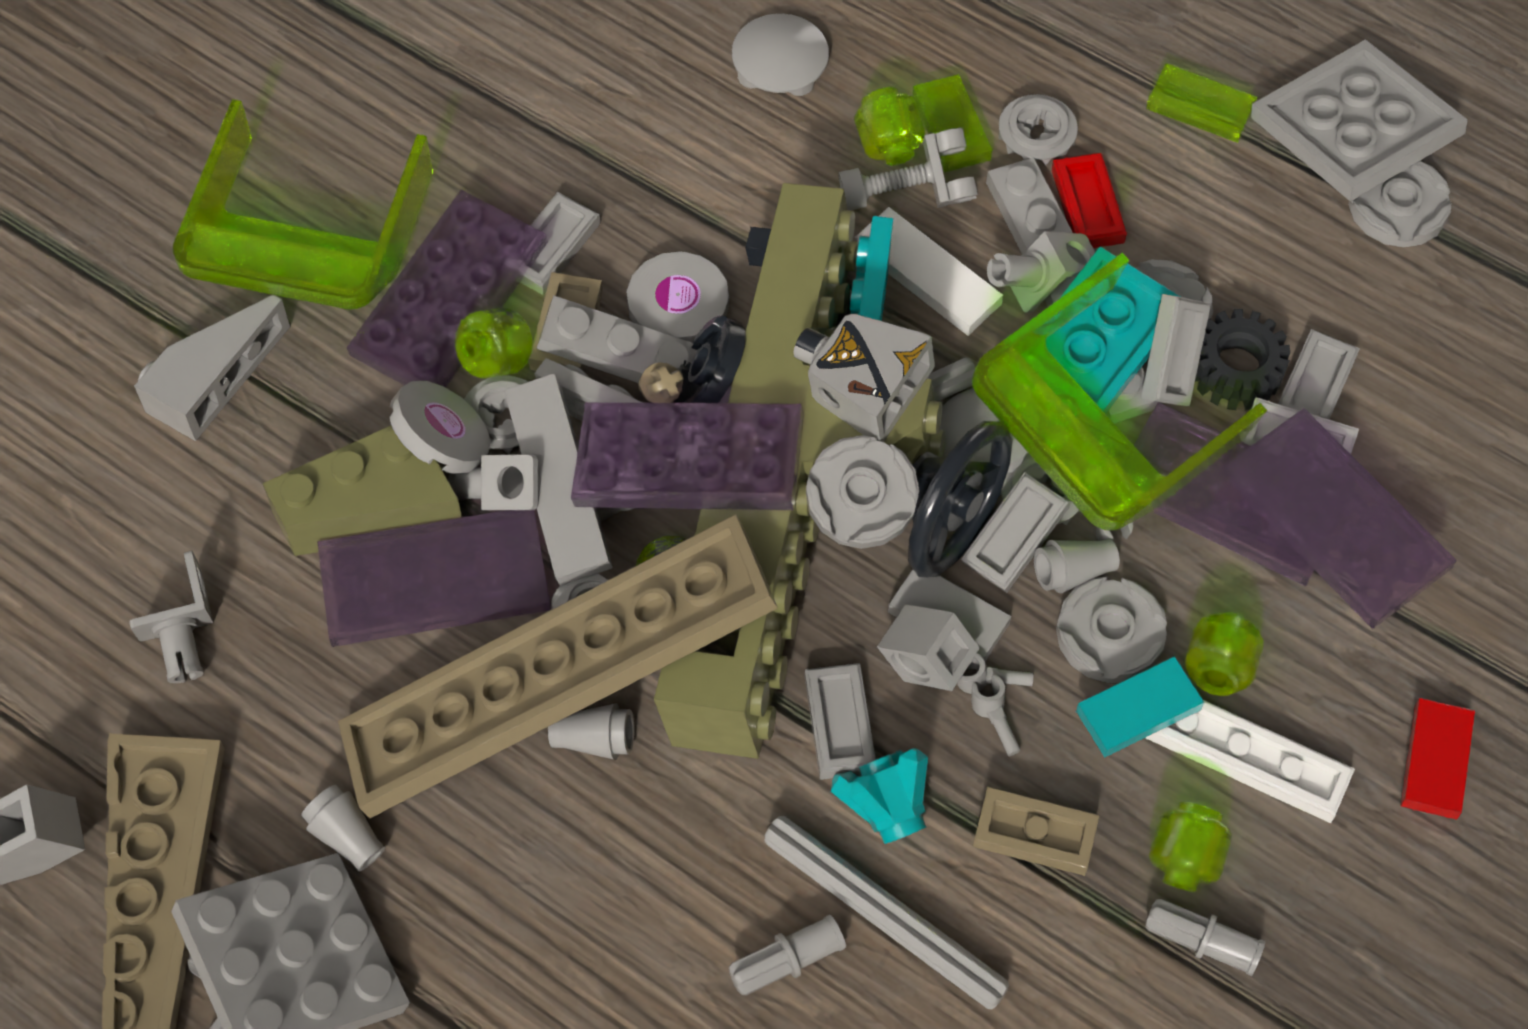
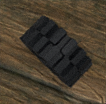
[1195,309,1291,410]

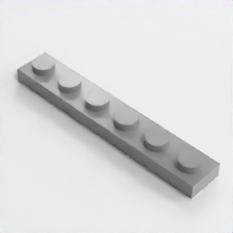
[986,157,1158,425]

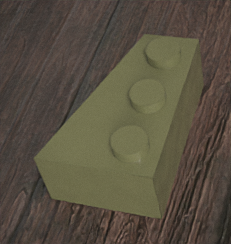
[262,425,464,556]

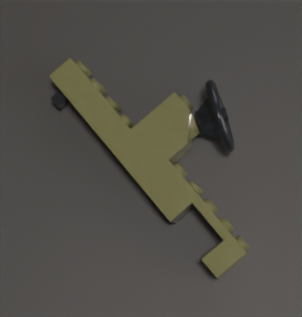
[654,183,1013,759]

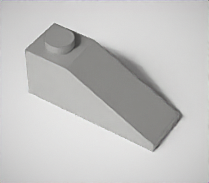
[134,295,290,441]
[0,784,85,885]

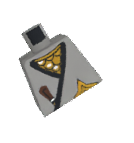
[794,314,935,442]

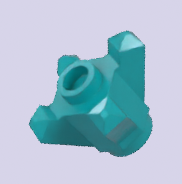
[831,748,928,844]

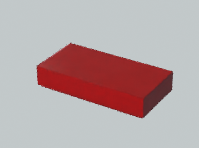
[1051,153,1127,249]
[1400,698,1475,820]

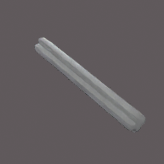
[764,816,1009,1009]

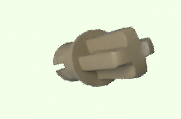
[638,362,684,405]

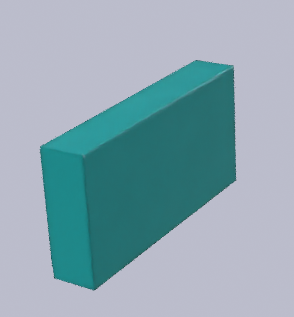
[1076,657,1204,758]

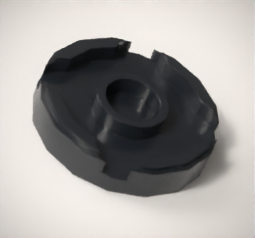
[674,316,746,419]

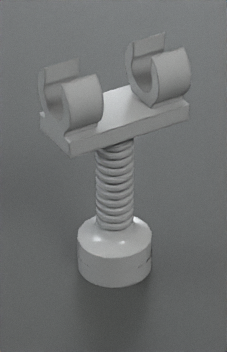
[838,128,978,210]

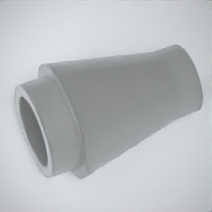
[1034,539,1120,593]
[548,703,634,760]
[301,785,385,871]

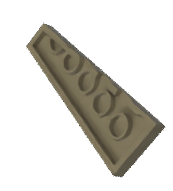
[102,733,225,1029]

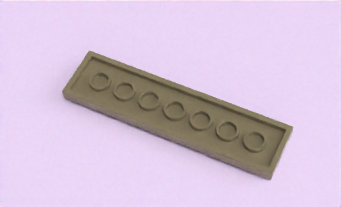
[338,514,778,818]

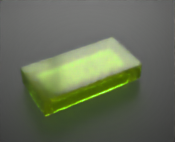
[1146,63,1257,143]
[912,74,993,172]

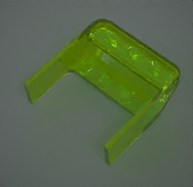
[173,99,433,309]
[972,253,1268,530]

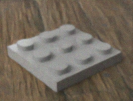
[1251,39,1468,202]
[171,853,410,1029]

